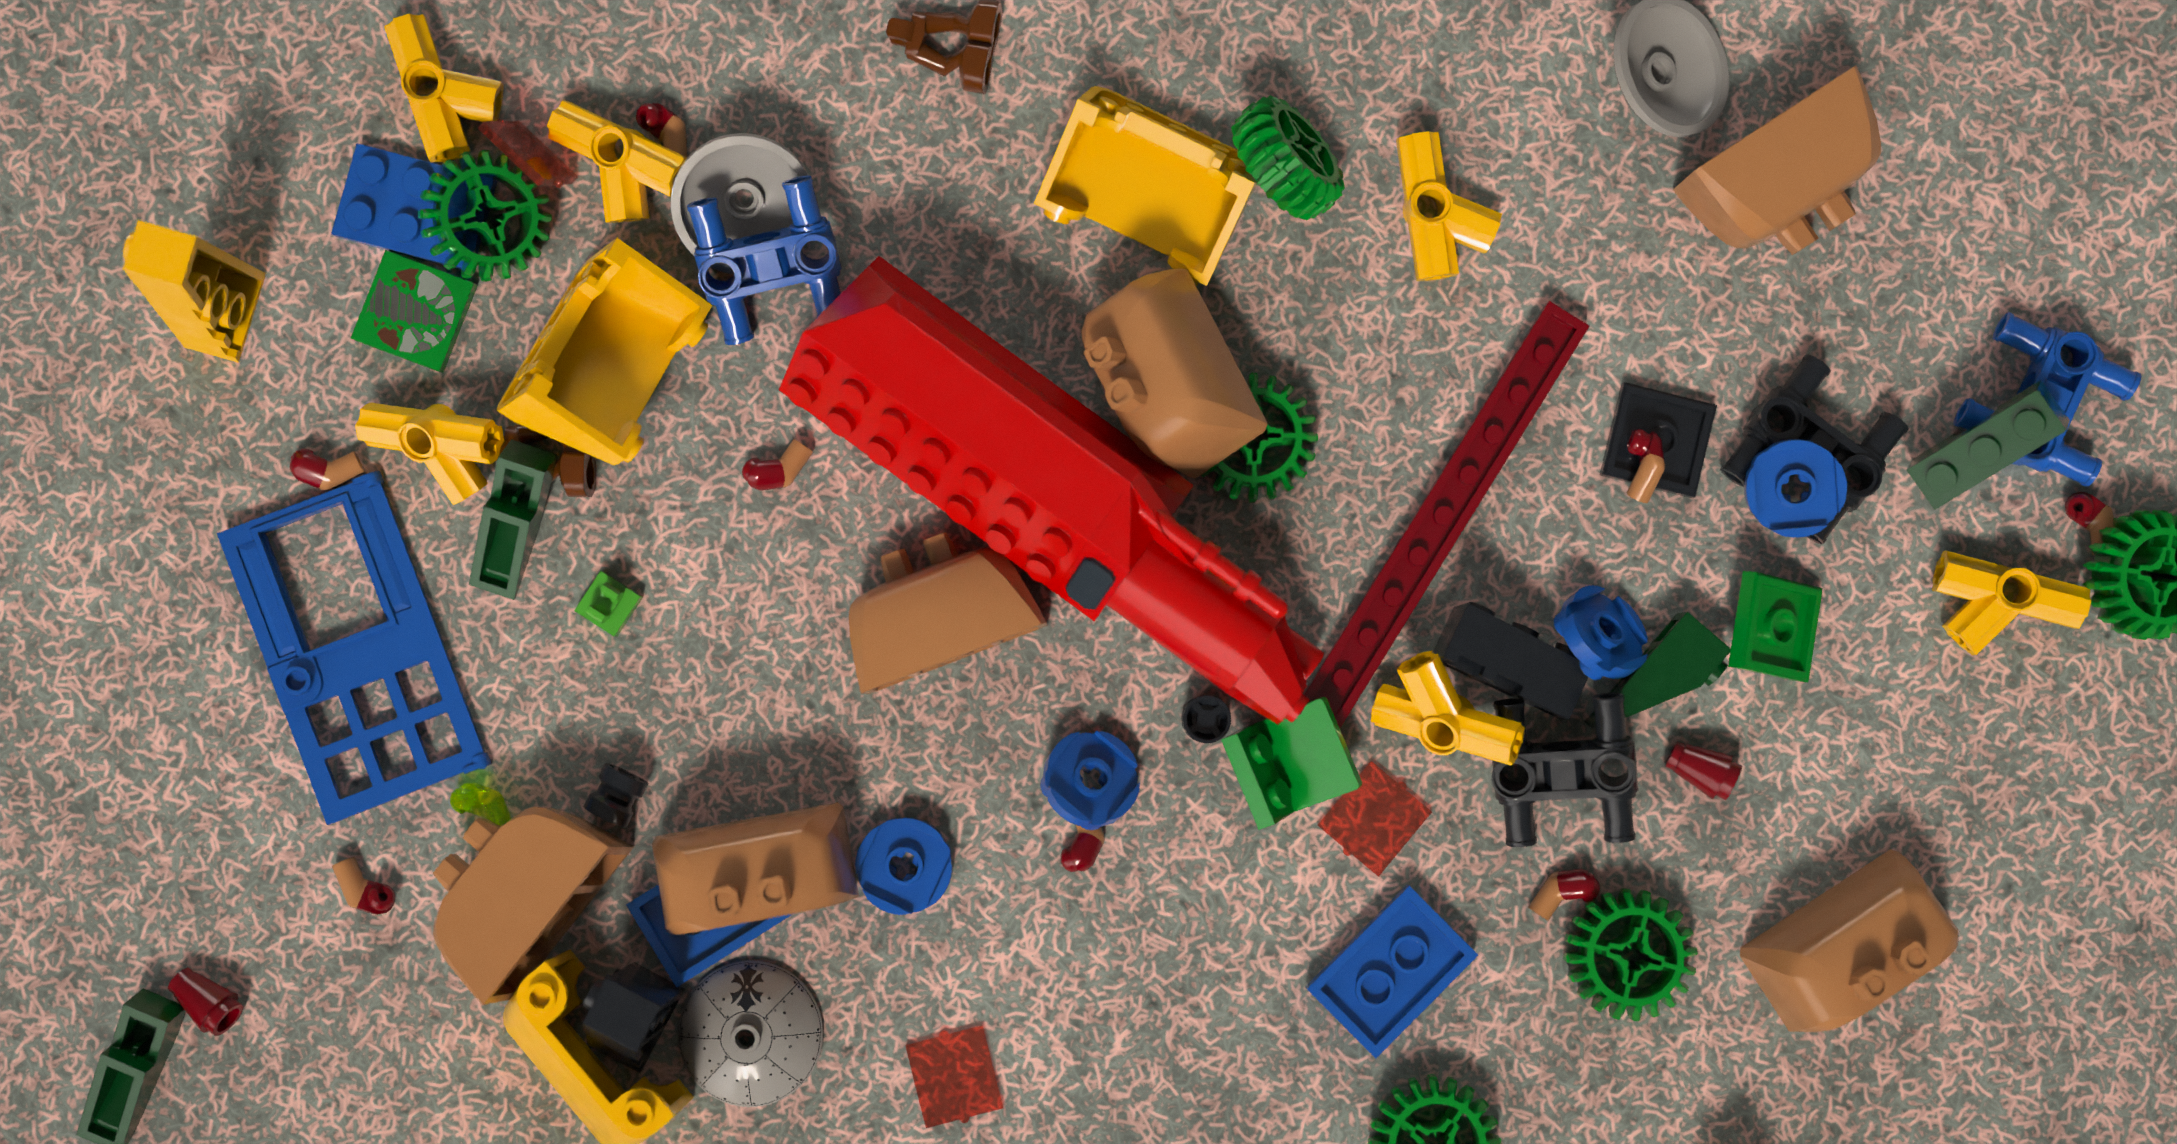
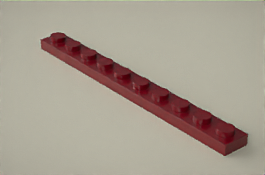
[1303,301,1590,728]

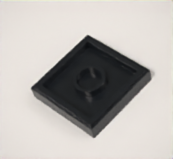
[1600,382,1717,498]

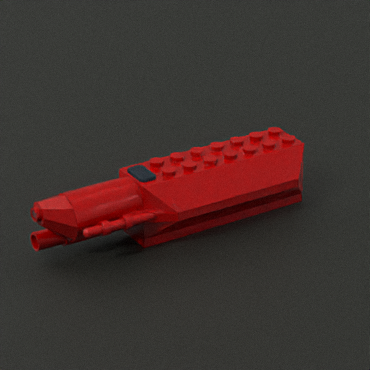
[779,256,1325,724]

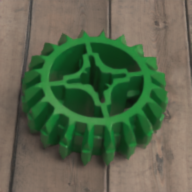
[1231,95,1345,221]
[418,150,552,282]
[1200,373,1318,503]
[2082,510,2177,640]
[1563,888,1698,1021]
[1368,1074,1501,1144]

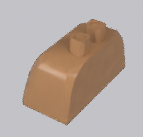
[1673,66,1881,255]
[1081,268,1268,479]
[849,532,1048,694]
[652,802,859,935]
[433,807,634,1005]
[1740,849,1959,1032]

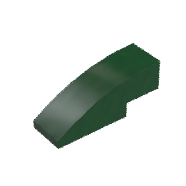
[469,439,558,600]
[76,988,186,1144]

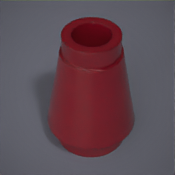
[1665,741,1743,800]
[168,967,243,1036]

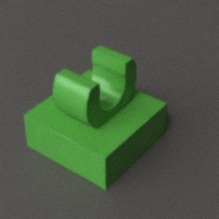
[574,570,643,637]

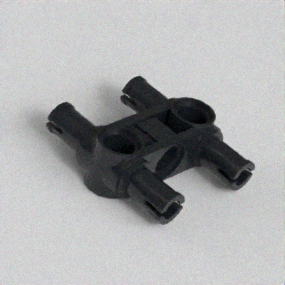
[1720,354,1909,545]
[1491,692,1638,847]

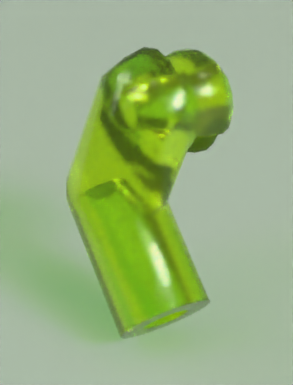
[450,782,512,827]

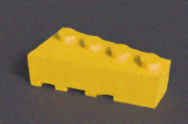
[123,220,266,363]

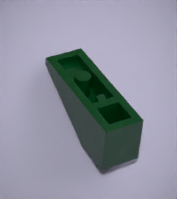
[1585,612,1731,728]

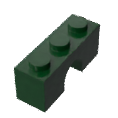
[1907,380,2070,510]

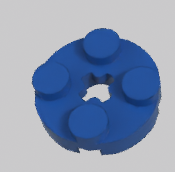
[1744,439,1847,538]
[1553,585,1648,680]
[1040,731,1140,831]
[855,817,953,915]

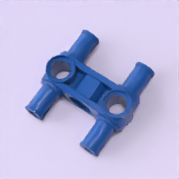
[687,176,842,345]
[1953,312,2141,487]

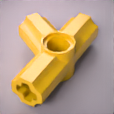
[384,14,504,163]
[547,100,687,223]
[1396,131,1502,281]
[355,402,504,505]
[1932,551,2092,655]
[1371,650,1525,766]

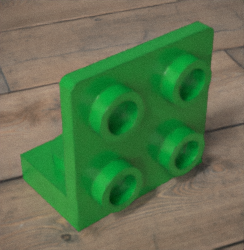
[1221,697,1362,830]

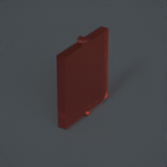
[478,118,578,188]
[1317,761,1432,877]
[905,1025,1004,1128]

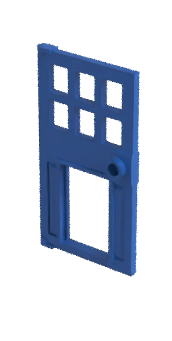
[217,471,492,825]

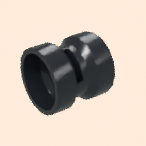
[1181,695,1231,743]
[583,763,649,828]

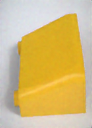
[1034,86,1256,286]
[497,238,712,465]
[503,949,694,1144]

